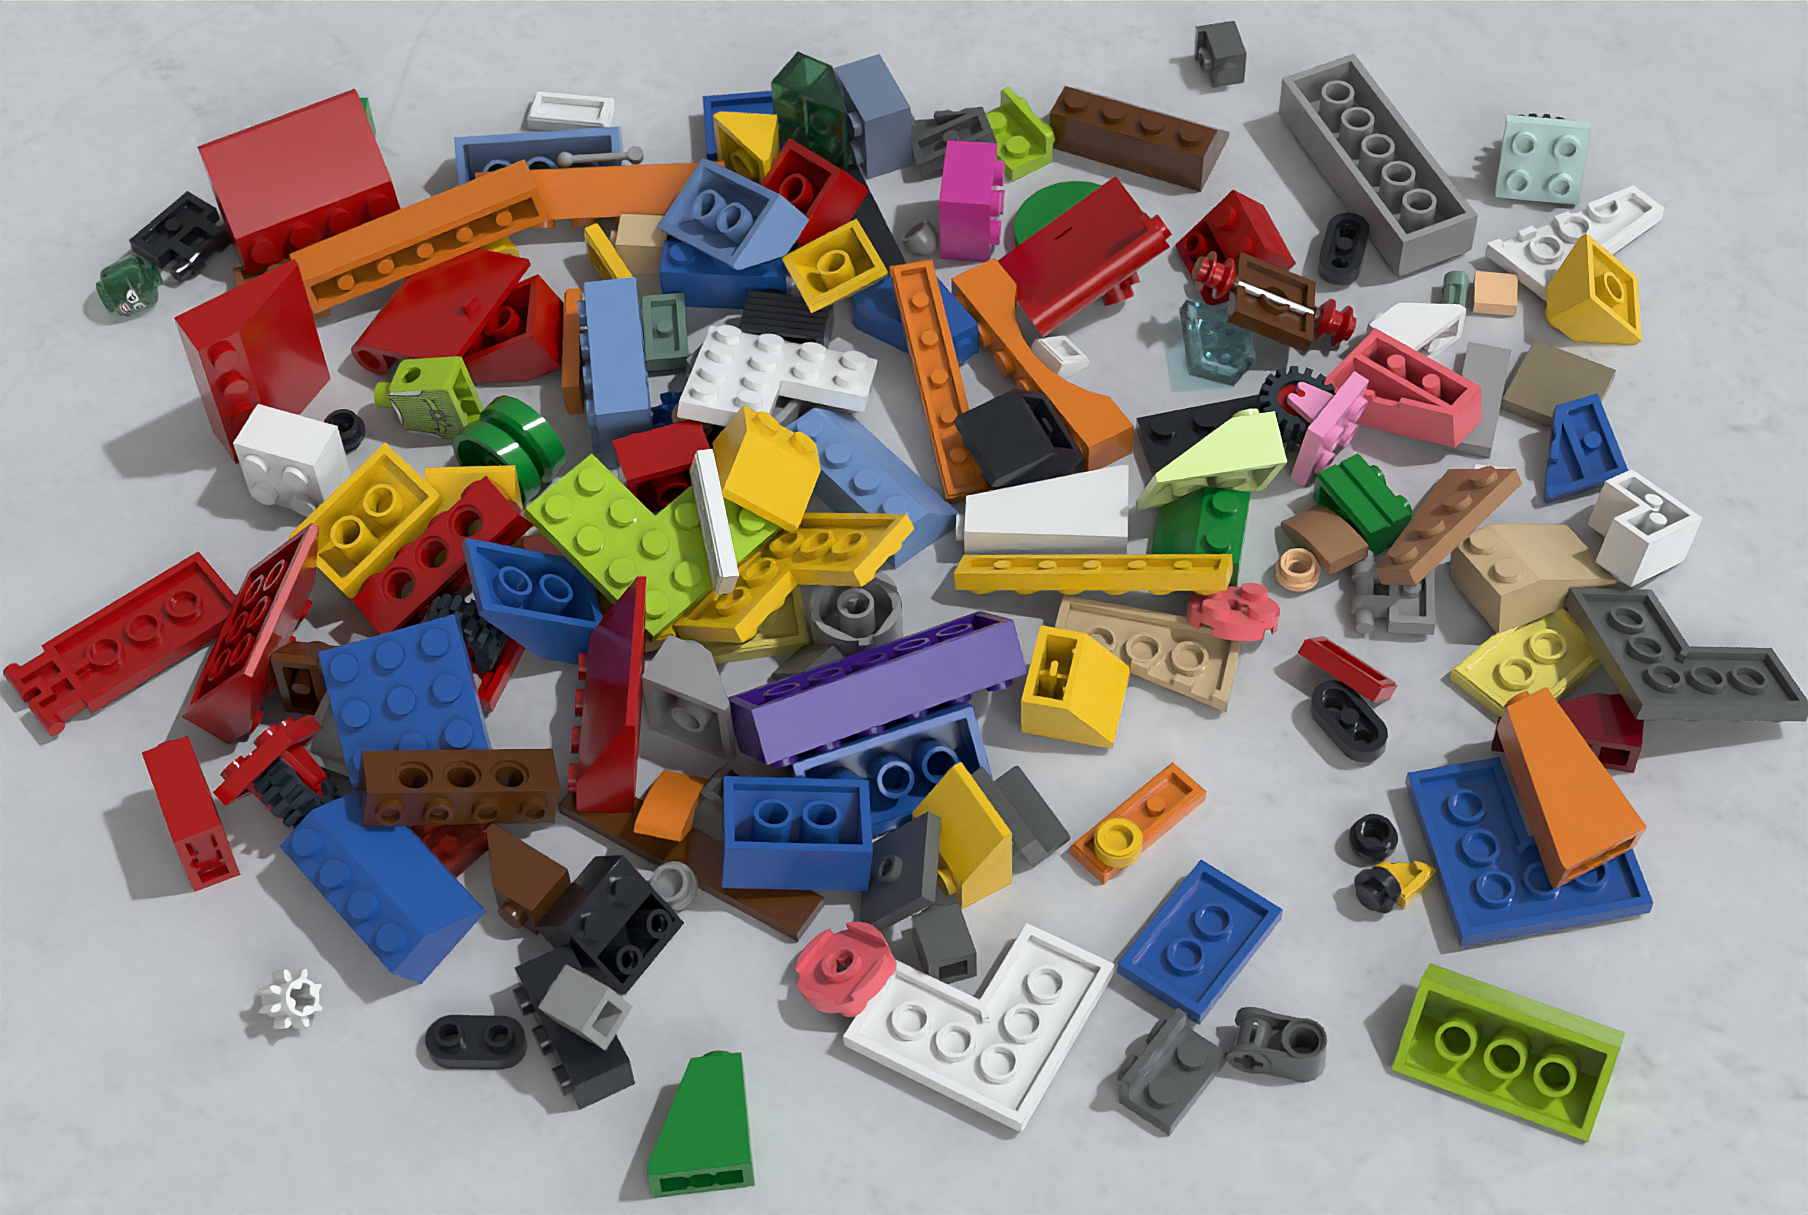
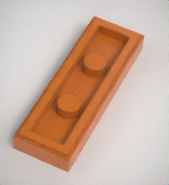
[562,288,586,414]
[1070,762,1206,884]

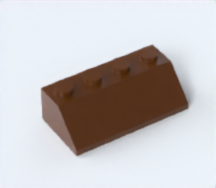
[1049,86,1230,192]

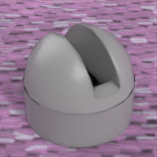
[902,219,938,256]

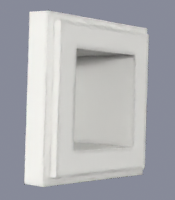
[1030,335,1090,380]

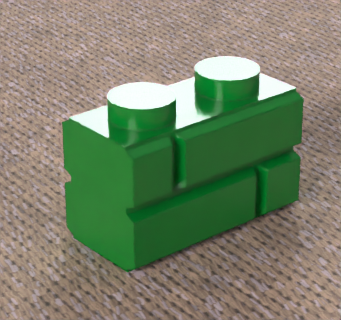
[1313,453,1413,557]

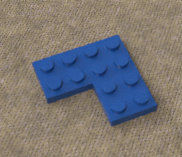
[1405,757,1653,947]

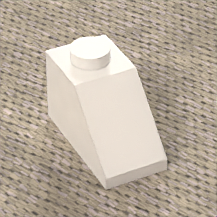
[1366,302,1466,359]

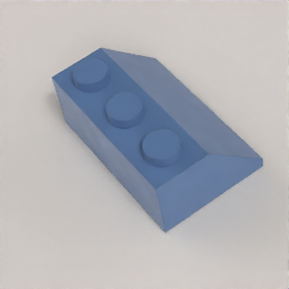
[657,157,809,270]

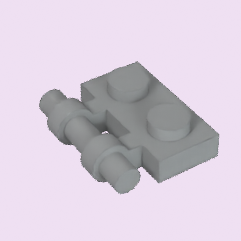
[1351,548,1436,635]

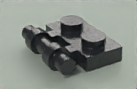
[129,191,231,282]

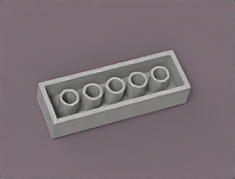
[1279,54,1478,277]

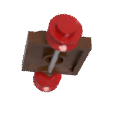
[1191,251,1357,352]

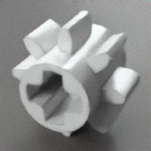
[258,968,323,1029]

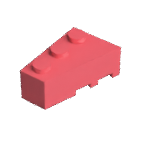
[1324,328,1483,448]

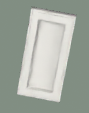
[527,91,615,131]

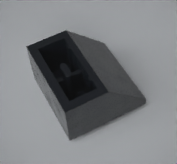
[953,389,1084,488]
[535,855,684,995]

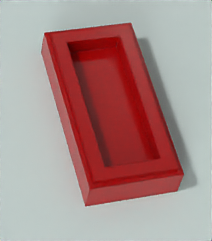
[1298,636,1398,702]

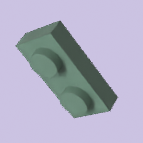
[642,292,689,371]

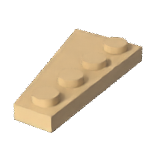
[1055,594,1242,712]

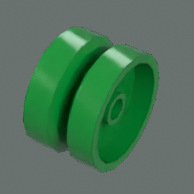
[452,395,567,507]

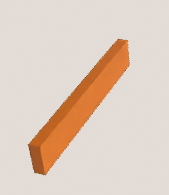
[890,259,990,504]

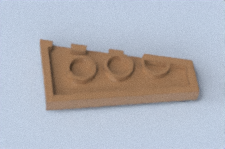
[1375,466,1522,586]

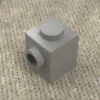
[538,964,633,1050]

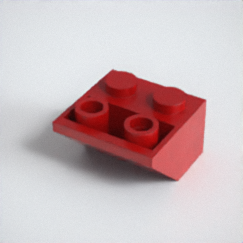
[1175,190,1296,306]

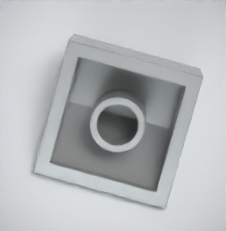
[641,635,737,761]

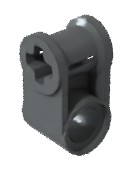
[1226,1007,1327,1082]

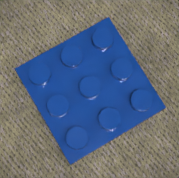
[318,614,492,790]

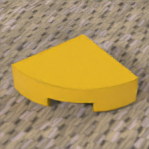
[1376,861,1437,909]

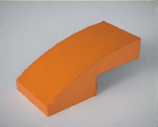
[634,770,709,842]

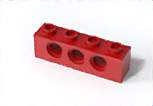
[351,476,534,635]

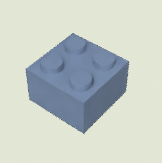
[830,54,913,179]

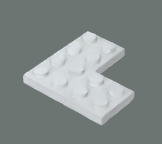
[677,325,878,427]
[843,923,1115,1133]

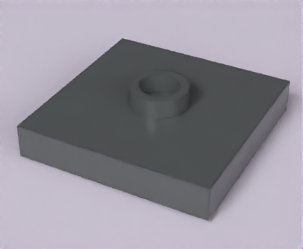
[859,812,941,932]

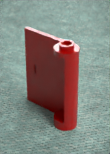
[998,176,1172,338]
[351,248,531,375]

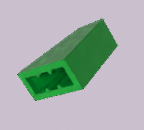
[647,1050,755,1198]

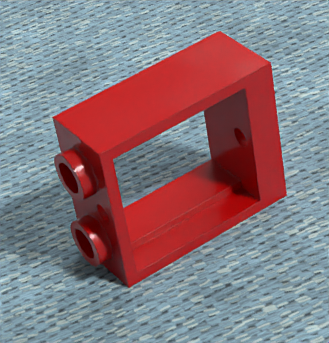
[141,736,241,892]

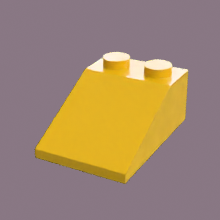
[288,443,444,605]

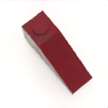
[1491,693,1644,773]

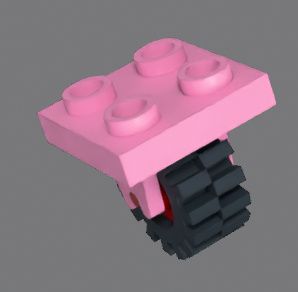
[1254,366,1369,487]

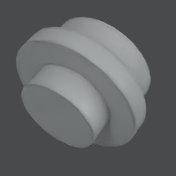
[649,861,698,910]

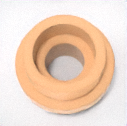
[1275,548,1321,592]

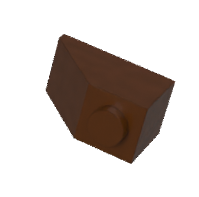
[271,641,337,715]
[486,823,571,936]

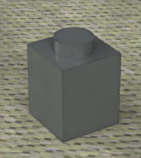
[911,902,977,984]

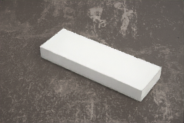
[689,449,739,595]

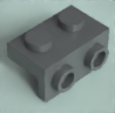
[971,766,1071,867]

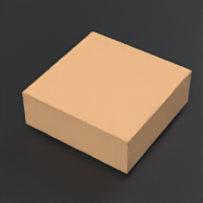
[1472,271,1518,316]

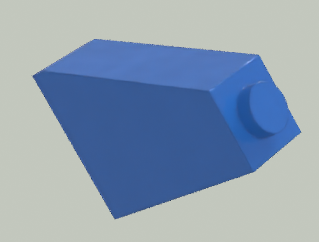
[851,276,979,363]

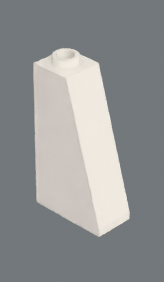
[956,465,1129,555]

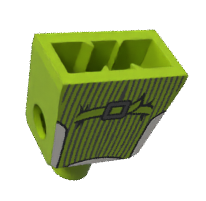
[374,356,484,441]

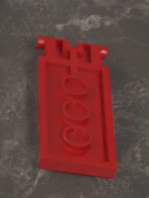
[3,551,236,736]

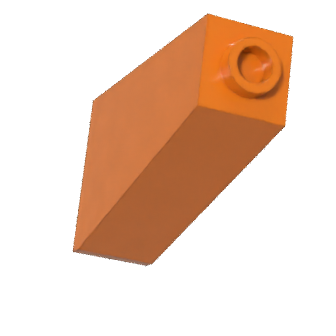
[1496,687,1647,889]

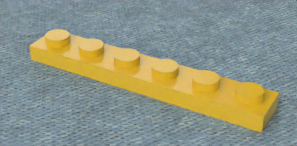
[954,554,1233,595]

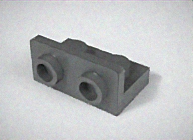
[1117,1008,1227,1136]

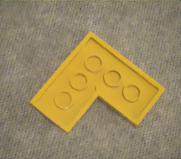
[673,513,915,643]

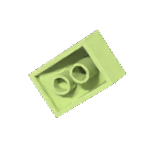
[1136,409,1287,510]

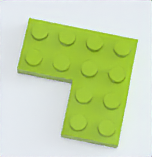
[524,453,781,643]

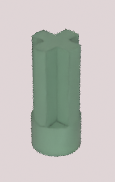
[1442,271,1469,308]

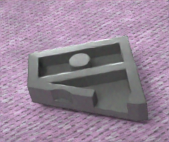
[911,107,997,176]

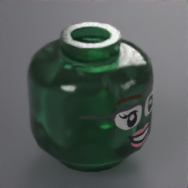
[96,255,163,317]

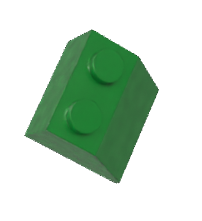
[1151,486,1251,587]

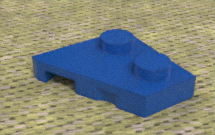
[1543,393,1628,503]

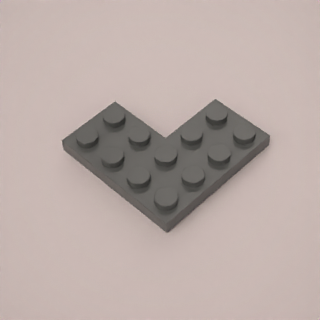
[1564,588,1808,723]

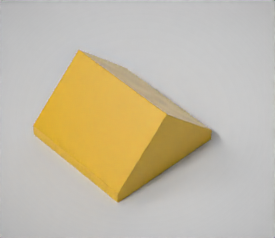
[713,111,780,184]

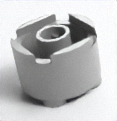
[810,570,903,657]

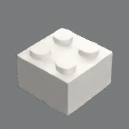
[233,404,351,517]

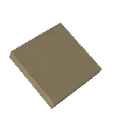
[1500,340,1616,428]

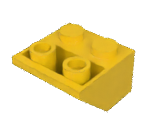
[1021,625,1131,749]

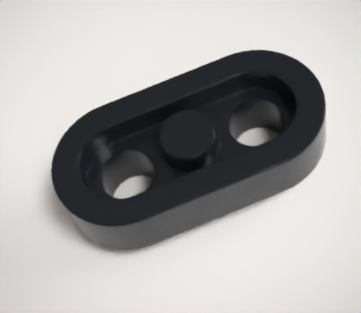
[1318,213,1370,285]
[1310,680,1388,763]
[425,1015,527,1070]

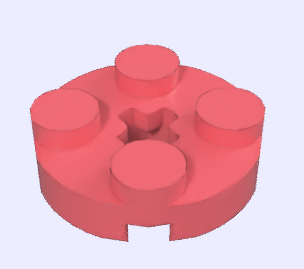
[1186,583,1280,641]
[795,922,897,1017]

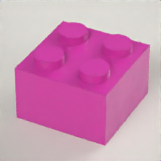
[939,140,1005,262]

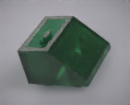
[771,51,849,170]

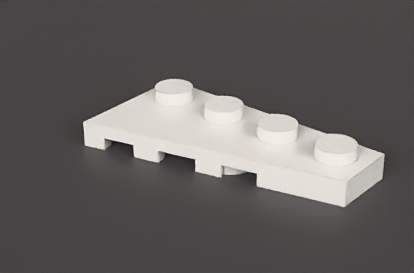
[1485,185,1665,302]

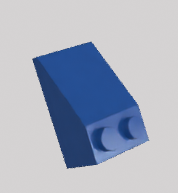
[462,538,603,664]

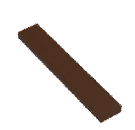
[558,792,824,942]

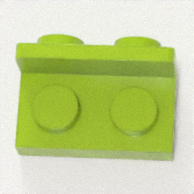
[986,87,1055,182]

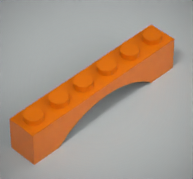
[951,258,1134,472]

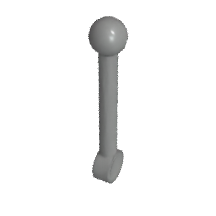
[557,146,644,168]

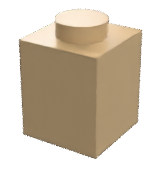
[610,214,673,275]

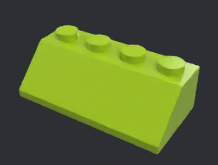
[1391,963,1625,1142]

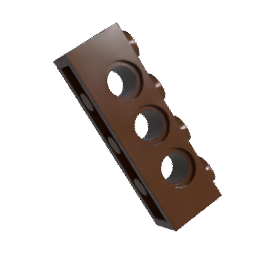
[357,749,561,826]

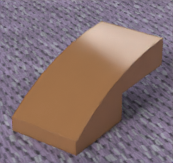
[1281,504,1369,575]

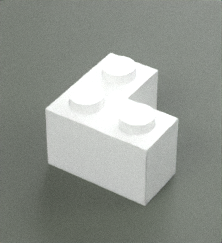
[1588,469,1703,587]

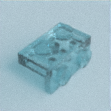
[1179,299,1256,387]

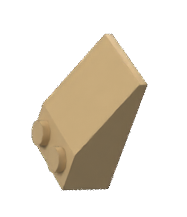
[1450,524,1617,634]

